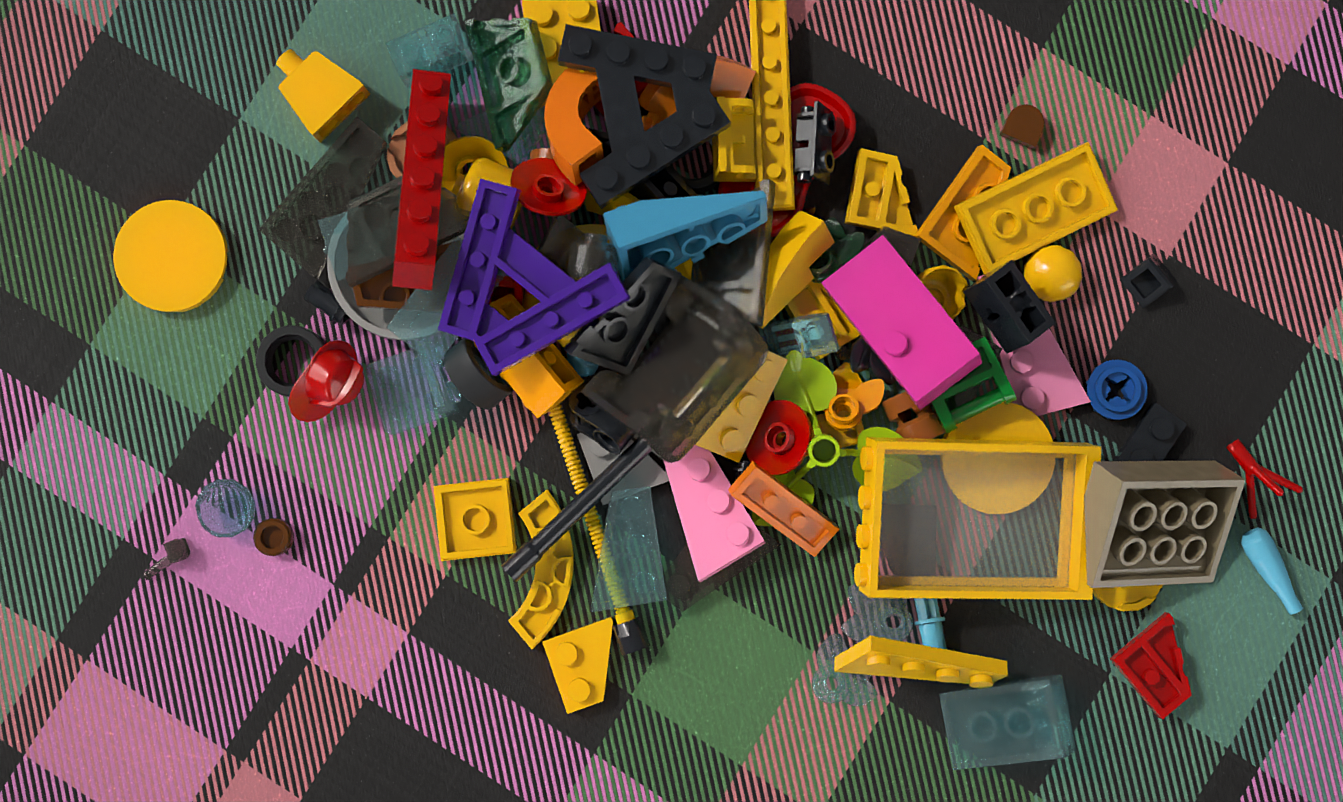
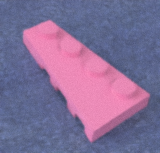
[659,433,766,582]

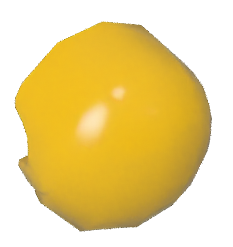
[1024,245,1082,302]
[917,265,968,320]

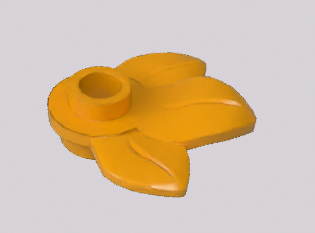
[823,362,885,431]

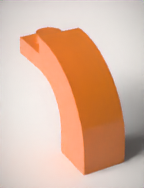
[638,55,756,132]
[544,68,604,186]

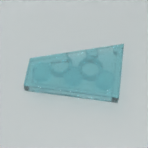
[590,486,667,612]

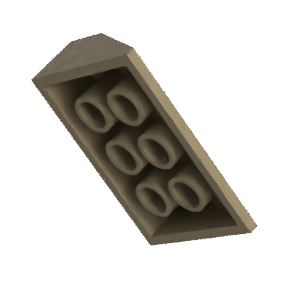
[1084,460,1245,588]

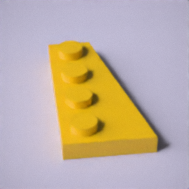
[834,636,1008,689]

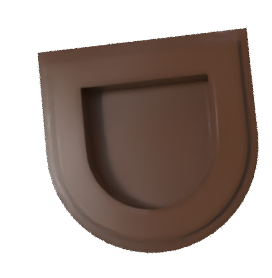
[999,104,1045,150]

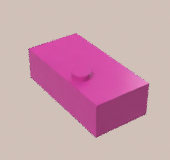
[821,235,982,410]

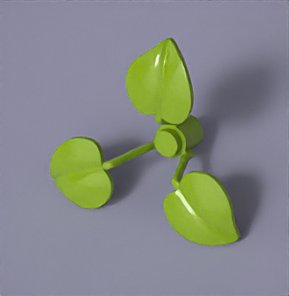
[752,350,922,526]

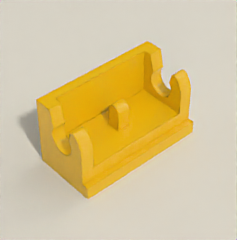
[712,97,756,182]

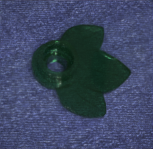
[809,217,865,283]

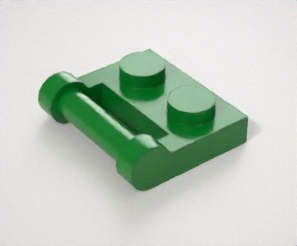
[931,337,1017,434]

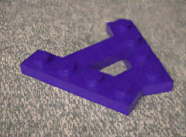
[437,178,631,376]

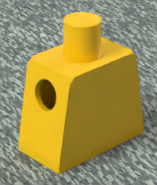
[276,49,370,143]

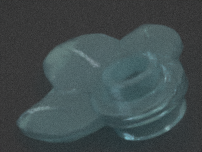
[841,584,913,642]
[812,633,877,706]

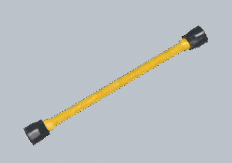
[549,405,650,655]

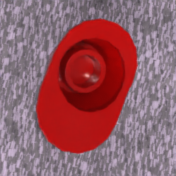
[288,340,364,422]

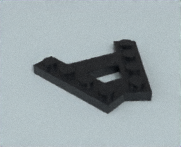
[558,24,731,209]

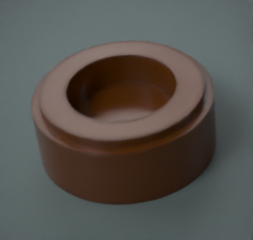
[253,518,294,556]

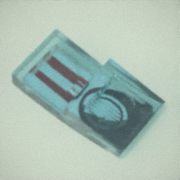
[763,313,840,359]

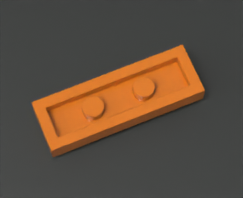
[728,461,840,557]

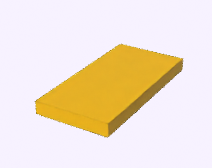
[954,142,1118,274]

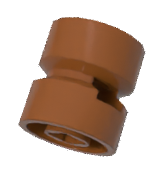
[881,392,945,439]

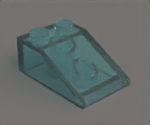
[939,674,1076,770]

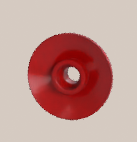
[510,158,587,216]
[745,400,812,476]

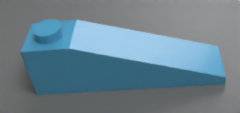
[603,191,768,282]

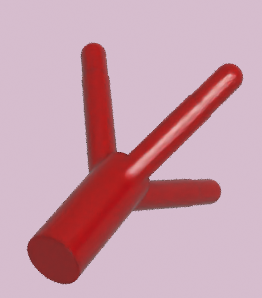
[1226,439,1303,519]

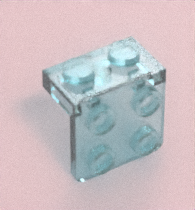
[366,338,461,435]

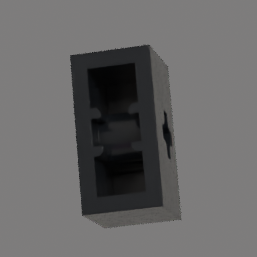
[963,260,1056,354]

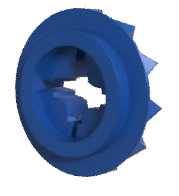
[1086,360,1147,420]

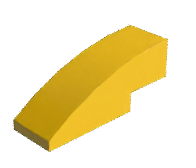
[736,210,835,329]

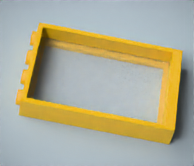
[854,437,1101,600]

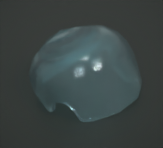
[195,479,255,538]

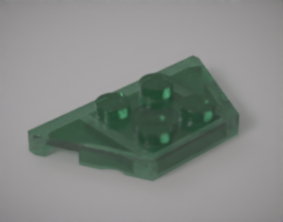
[465,17,553,152]

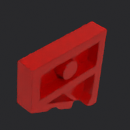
[1109,612,1192,720]

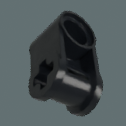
[569,385,643,455]

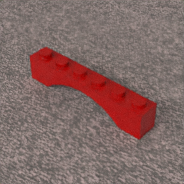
[392,69,451,290]

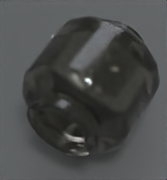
[567,233,619,282]

